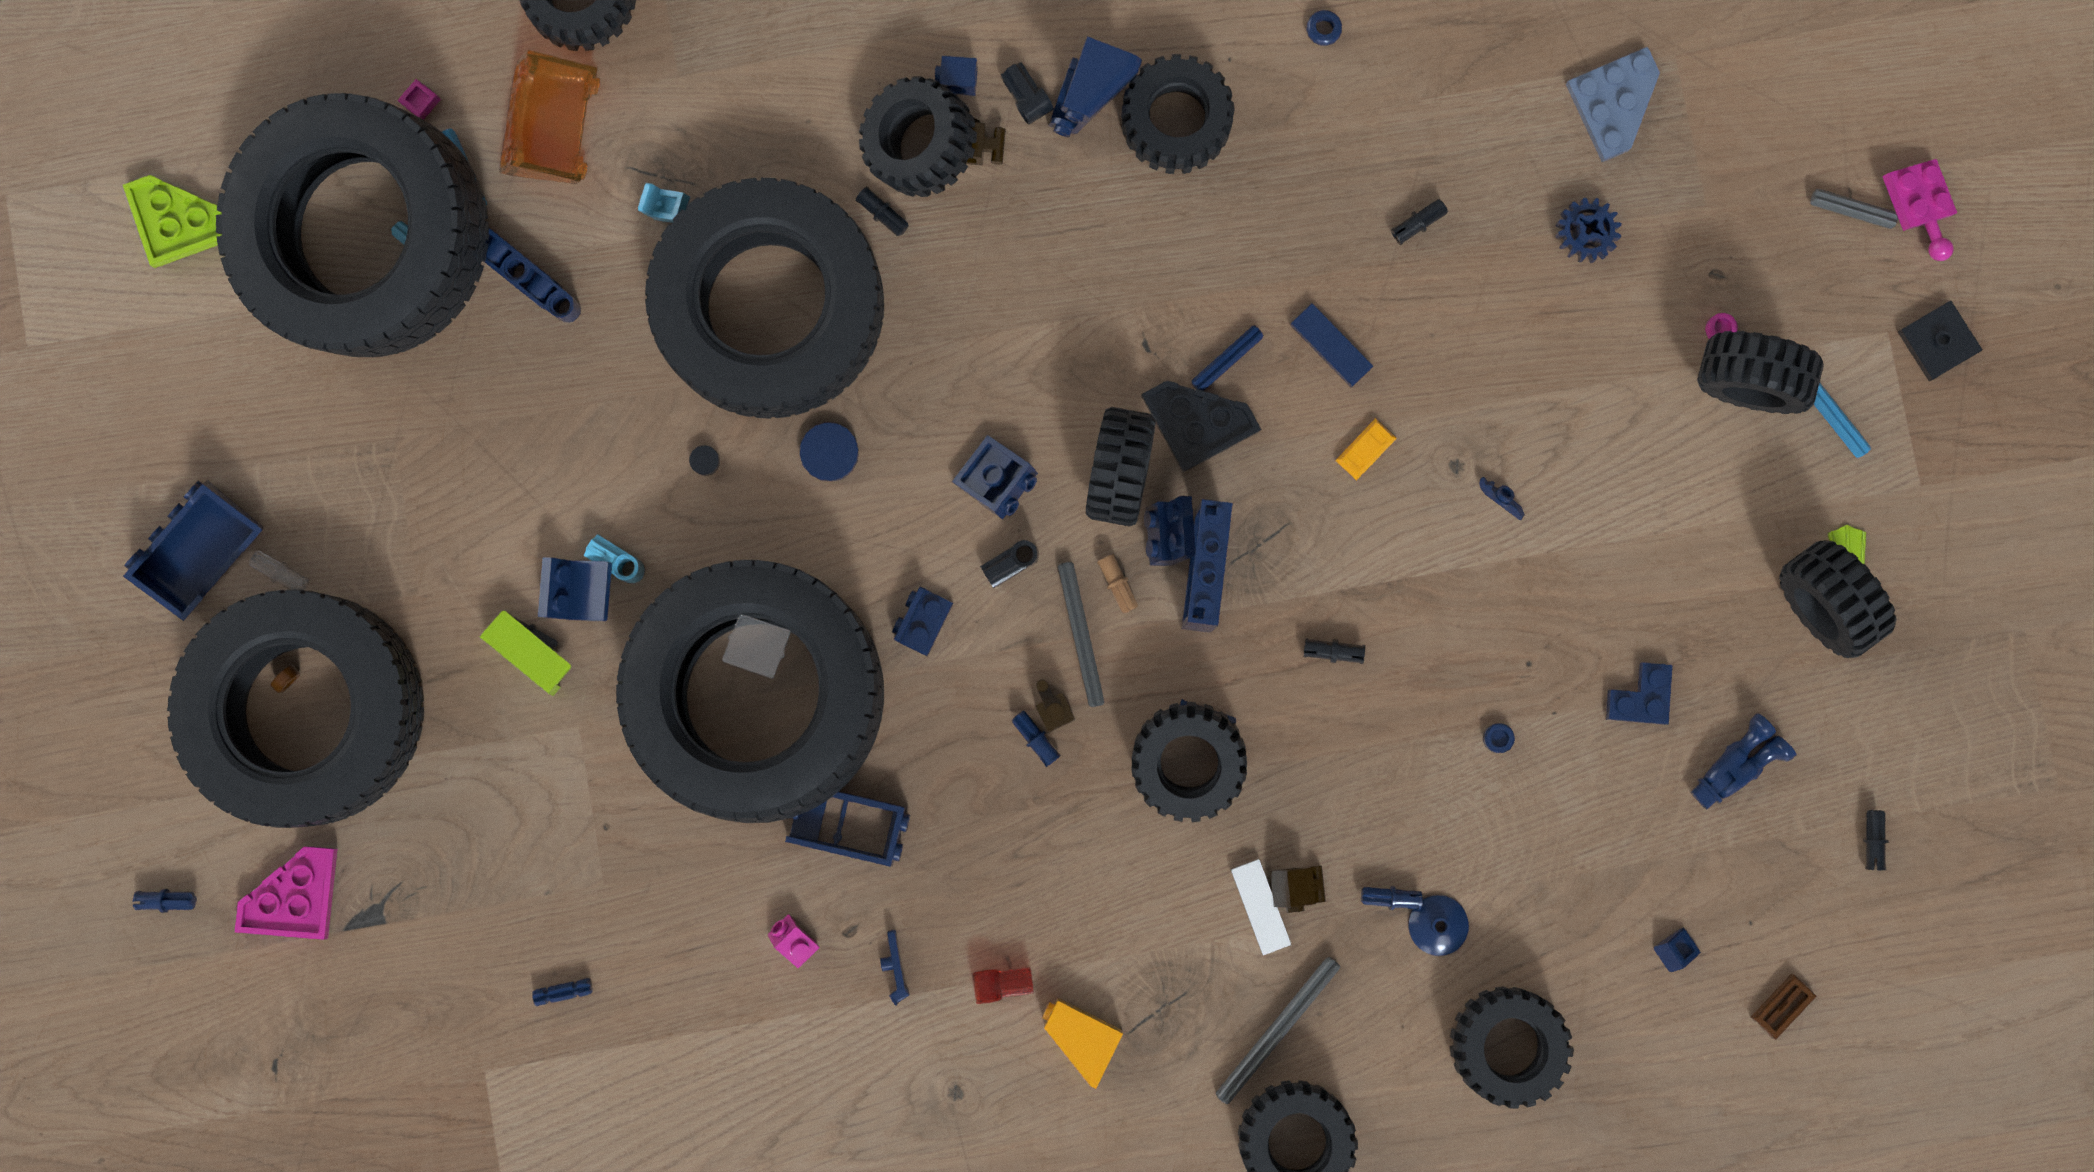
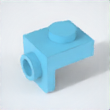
[638,183,690,223]

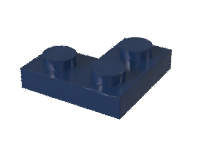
[1606,663,1673,725]

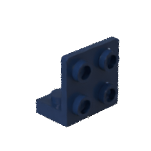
[538,557,612,622]

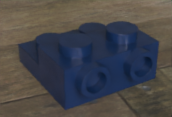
[952,435,1038,520]
[1144,496,1196,566]

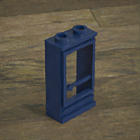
[785,791,910,867]

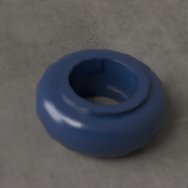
[1306,10,1342,46]

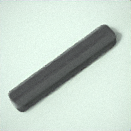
[1810,189,1898,229]

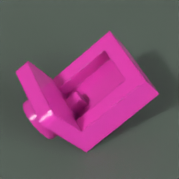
[768,914,820,968]

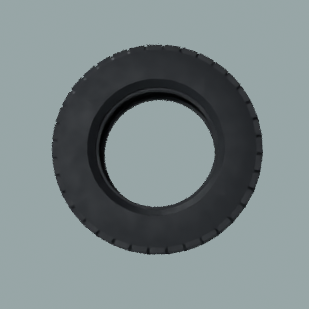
[216,93,489,357]
[616,560,884,823]

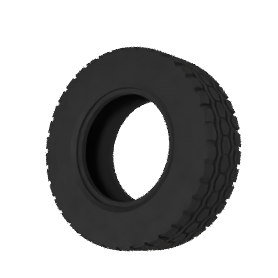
[645,177,884,419]
[167,589,424,828]

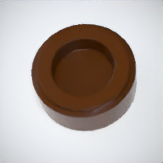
[270,665,300,693]

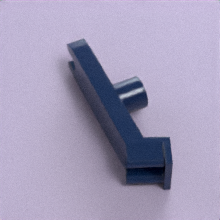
[880,930,910,1006]

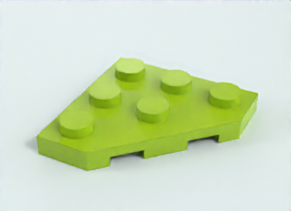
[123,175,222,268]

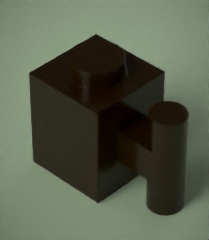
[966,118,1006,166]
[1035,679,1075,733]
[1270,865,1326,913]

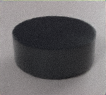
[689,445,720,476]

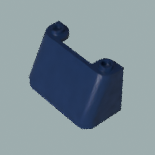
[1048,36,1142,137]

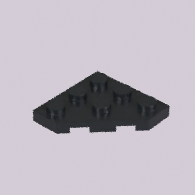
[1141,380,1262,473]

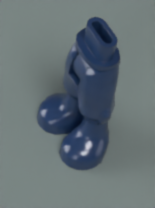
[1690,713,1797,810]

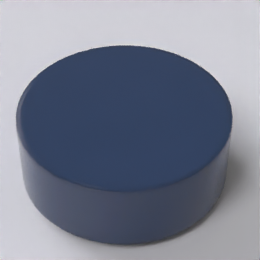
[1483,723,1515,753]

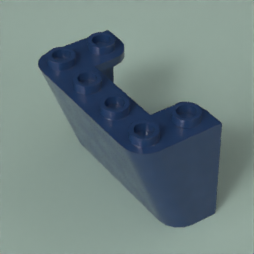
[123,480,264,621]

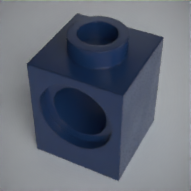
[935,56,978,96]

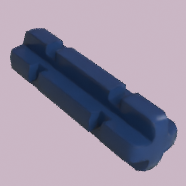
[532,978,593,1006]

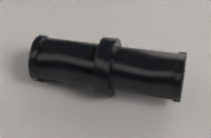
[1303,638,1365,664]

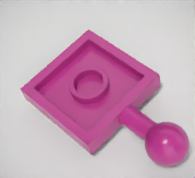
[1882,159,1957,261]

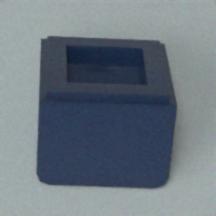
[1654,927,1701,972]

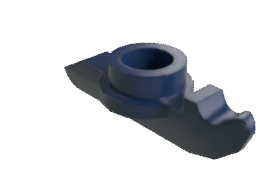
[1479,477,1525,520]

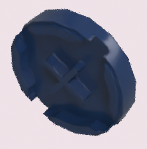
[799,423,859,482]

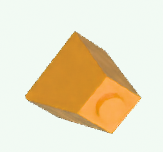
[1042,998,1123,1089]

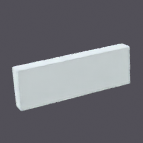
[1230,859,1291,955]

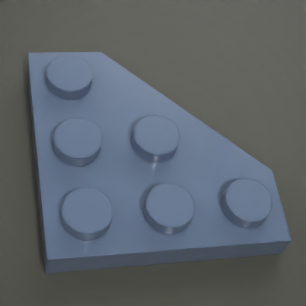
[1566,47,1660,162]

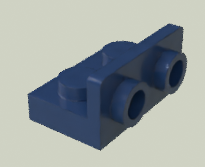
[892,586,953,657]

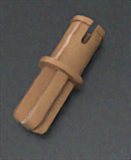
[1097,554,1138,613]

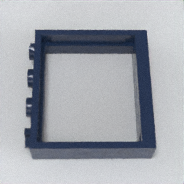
[1181,499,1233,633]

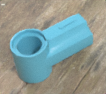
[584,534,645,584]

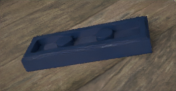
[1290,303,1373,388]

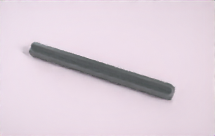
[1216,957,1340,1104]

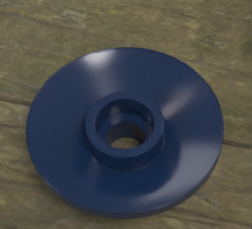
[1408,895,1469,956]

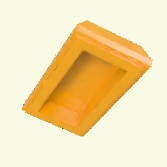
[1335,418,1397,481]

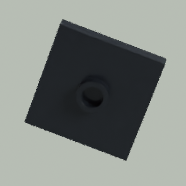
[1898,300,1983,381]

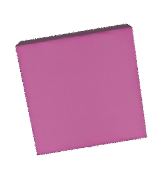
[397,79,441,120]

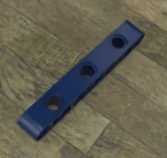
[485,228,581,323]

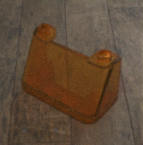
[499,50,600,184]

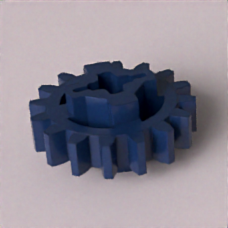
[1555,198,1622,263]

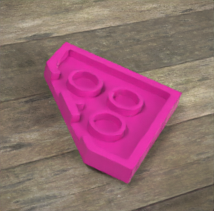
[235,846,338,940]

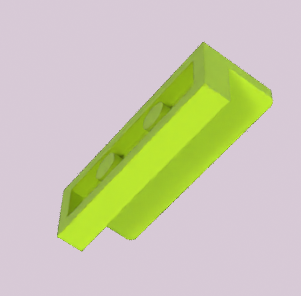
[480,611,572,696]

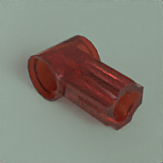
[972,967,1034,1004]

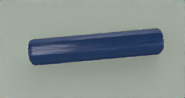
[1191,325,1264,391]

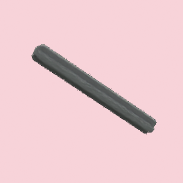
[1058,562,1105,707]

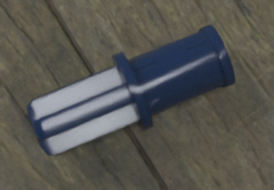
[1012,711,1061,767]
[1361,886,1423,910]
[132,889,197,913]

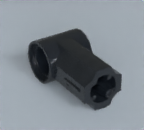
[1001,62,1054,125]
[980,540,1039,588]

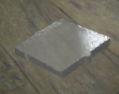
[722,614,791,679]

